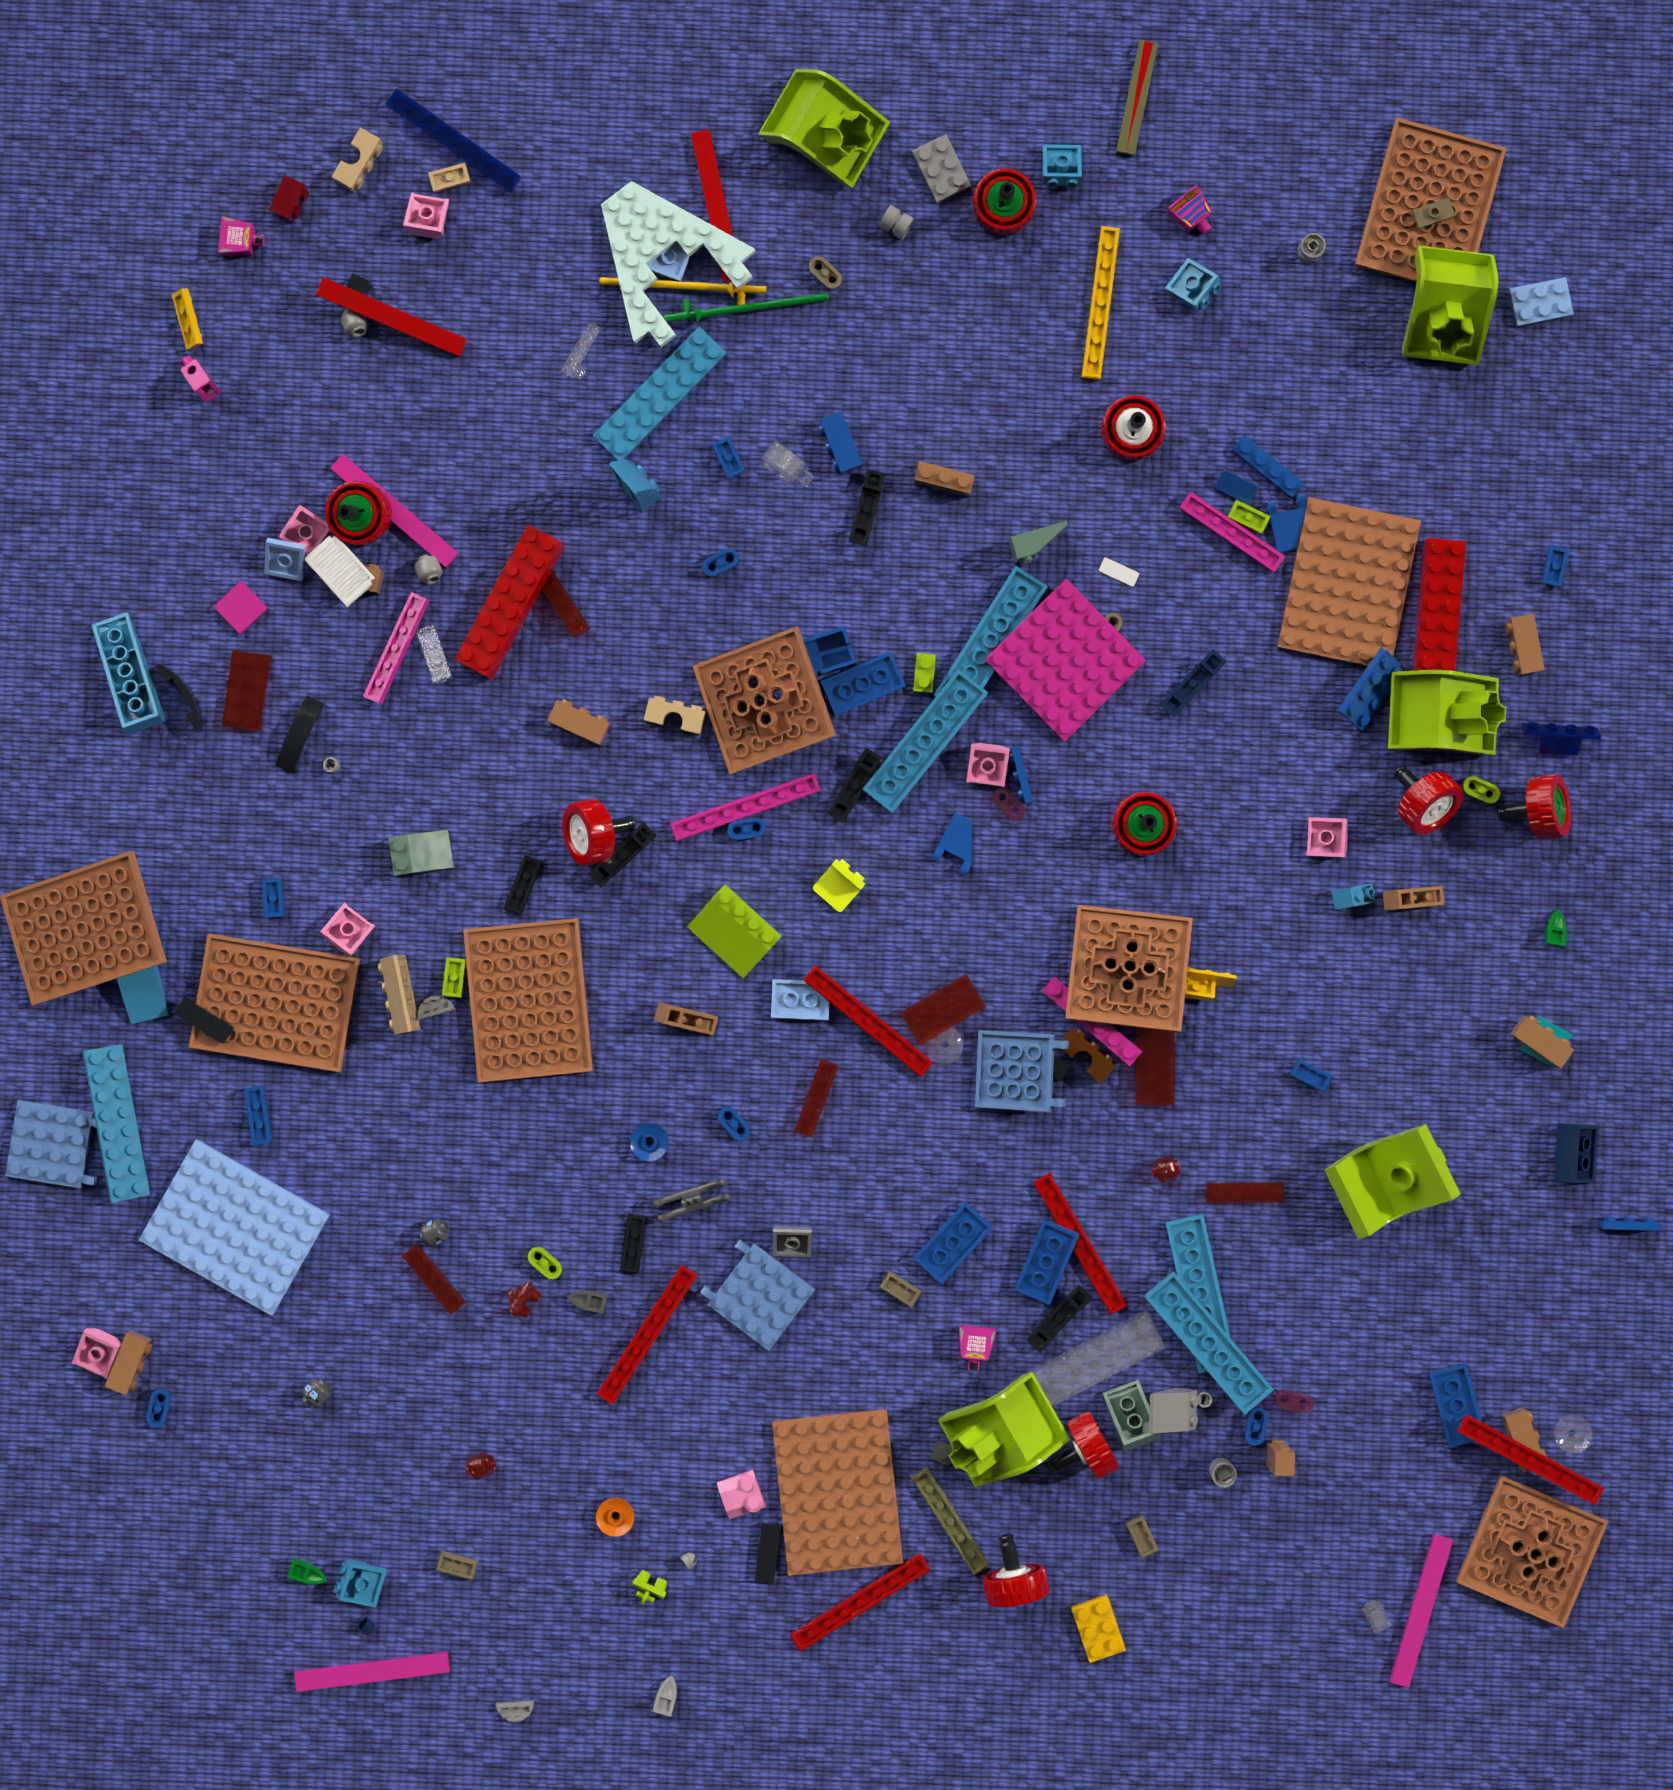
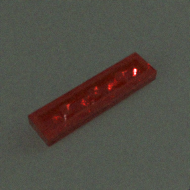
[541,569,591,639]
[794,1059,839,1137]
[1206,1182,1284,1203]
[402,1243,466,1315]

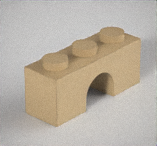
[332,127,383,193]
[644,696,706,735]

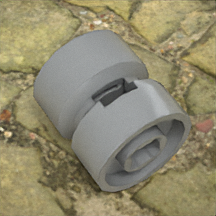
[879,205,914,240]
[1297,233,1326,264]
[1208,1458,1237,1488]

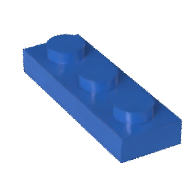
[1009,746,1033,804]
[244,1085,273,1146]
[1598,1216,1661,1231]

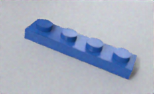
[1231,435,1304,498]

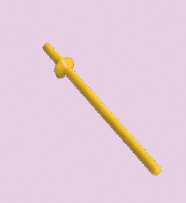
[599,277,767,305]

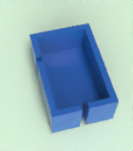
[803,626,856,677]

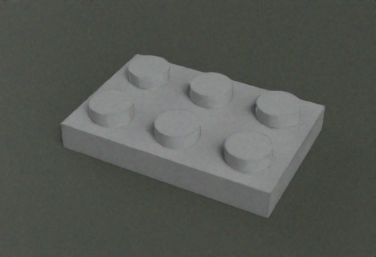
[912,134,971,204]

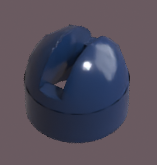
[357,1617,375,1635]

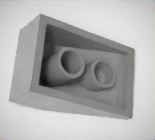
[1149,1388,1198,1433]

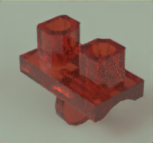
[507,1280,541,1318]

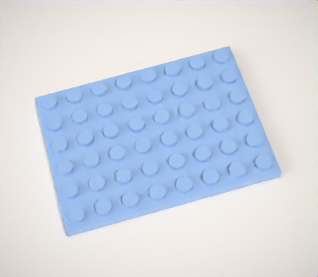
[139,1139,330,1316]

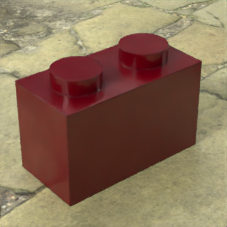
[268,175,309,223]

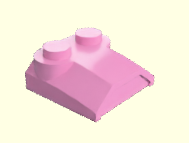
[403,193,449,239]
[279,505,330,555]
[966,743,1010,787]
[1306,817,1348,858]
[320,902,375,956]
[72,1328,121,1379]
[717,1470,766,1519]

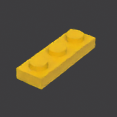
[172,288,203,350]

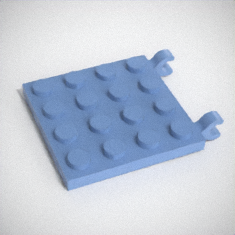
[975,1030,1069,1112]
[5,1100,98,1188]
[700,1239,815,1351]

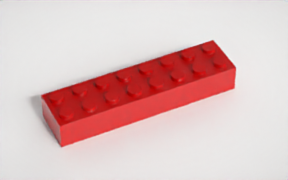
[455,525,565,680]
[1412,538,1466,671]

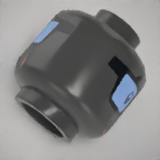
[420,1218,450,1246]
[302,1378,331,1407]

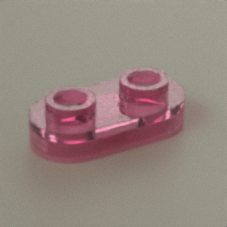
[992,788,1025,821]
[1275,1389,1314,1413]

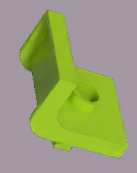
[758,69,890,188]
[1402,245,1498,365]
[1388,670,1506,755]
[1324,1124,1461,1239]
[938,1372,1070,1487]

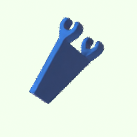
[1266,494,1307,552]
[932,813,972,876]

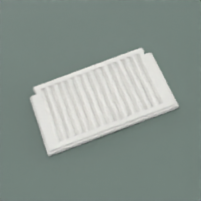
[304,536,375,608]

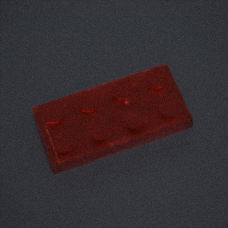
[222,650,272,731]
[900,974,986,1046]
[1135,1028,1175,1105]

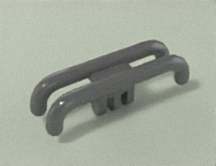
[653,1179,731,1222]

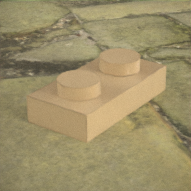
[428,163,471,193]

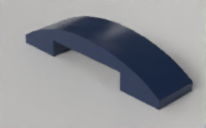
[1160,649,1227,718]

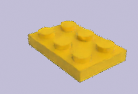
[1071,1594,1126,1663]

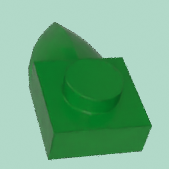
[1545,909,1567,949]
[287,1558,327,1584]

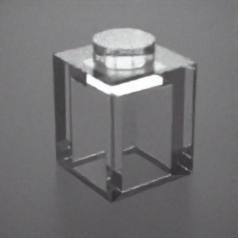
[1361,1600,1392,1634]

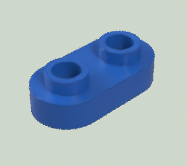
[702,549,739,577]
[727,818,766,840]
[718,1107,750,1141]
[146,1388,172,1428]
[1244,1406,1268,1446]

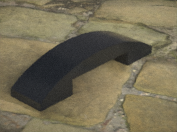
[848,469,886,547]
[156,664,203,732]
[276,696,325,773]
[827,748,882,823]
[588,822,657,888]
[1026,1285,1093,1353]

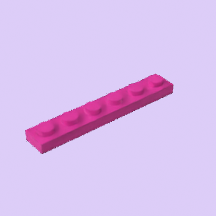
[1179,491,1285,573]
[363,592,430,705]
[1042,976,1142,1066]

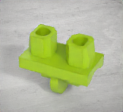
[631,1570,667,1606]

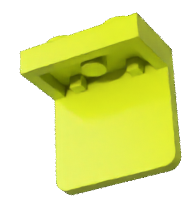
[813,859,865,912]

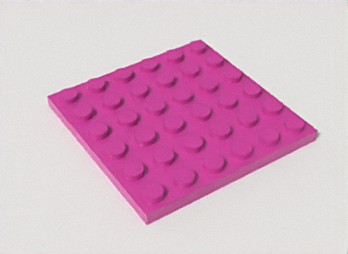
[984,579,1146,742]

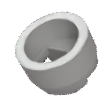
[323,757,340,773]
[1197,1392,1212,1408]
[680,1552,697,1570]

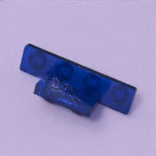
[1521,722,1601,756]

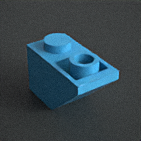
[1331,883,1375,910]

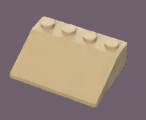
[378,955,420,1035]

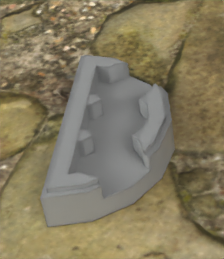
[417,996,455,1020]
[496,1700,535,1722]

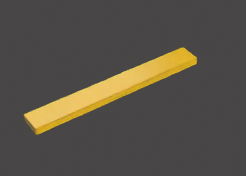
[1081,226,1120,380]

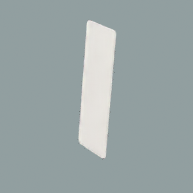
[1099,557,1139,587]

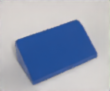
[1214,469,1258,505]

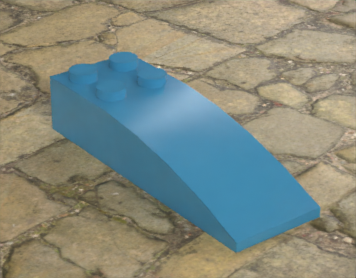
[609,459,660,512]
[92,612,165,735]
[117,965,169,1024]

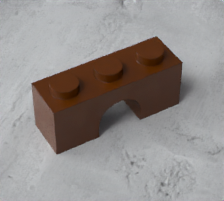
[1060,1028,1116,1084]

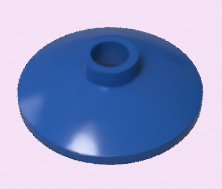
[630,1123,669,1162]

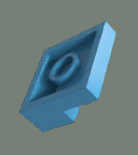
[1042,145,1082,189]
[1165,258,1221,312]
[334,1558,387,1608]

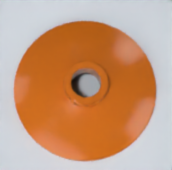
[596,1497,635,1537]

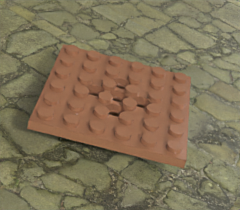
[692,626,836,774]
[1065,905,1193,1033]
[1456,1475,1609,1628]

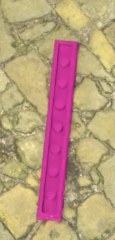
[331,454,459,568]
[670,773,821,842]
[1389,1533,1453,1688]
[294,1652,450,1692]

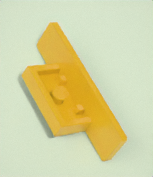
[1185,967,1237,1002]

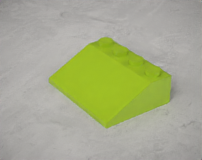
[687,884,782,978]

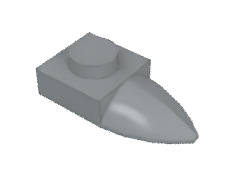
[652,1676,677,1717]

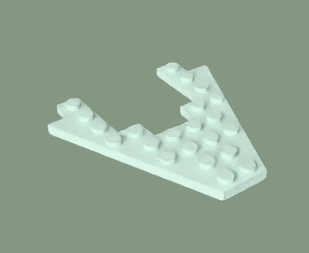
[601,181,756,347]

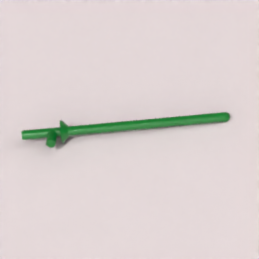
[663,293,830,323]

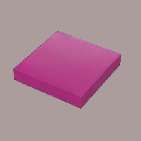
[213,581,269,635]

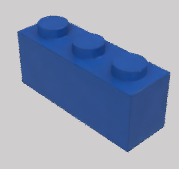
[818,411,862,475]

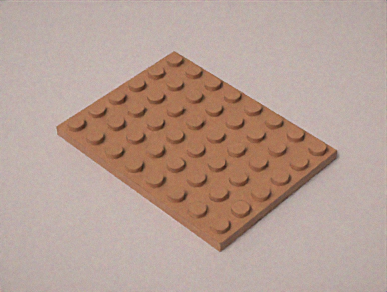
[1354,117,1507,283]
[1277,497,1421,666]
[0,851,167,1006]
[463,918,593,1082]
[189,934,360,1072]
[772,1409,903,1576]

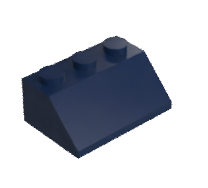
[1553,1123,1598,1183]

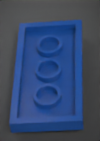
[1337,647,1406,732]
[820,651,906,717]
[913,1201,993,1284]
[1014,1219,1079,1305]
[1428,1363,1482,1448]

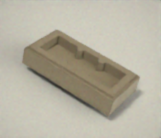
[1412,198,1455,229]
[879,1270,922,1308]
[1125,1514,1159,1558]
[436,1551,479,1580]

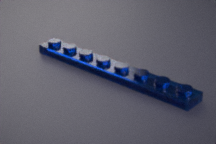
[386,88,522,193]

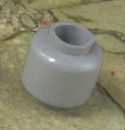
[340,309,369,337]
[414,555,443,585]

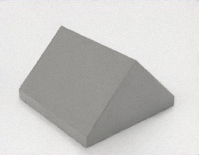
[773,1226,812,1257]

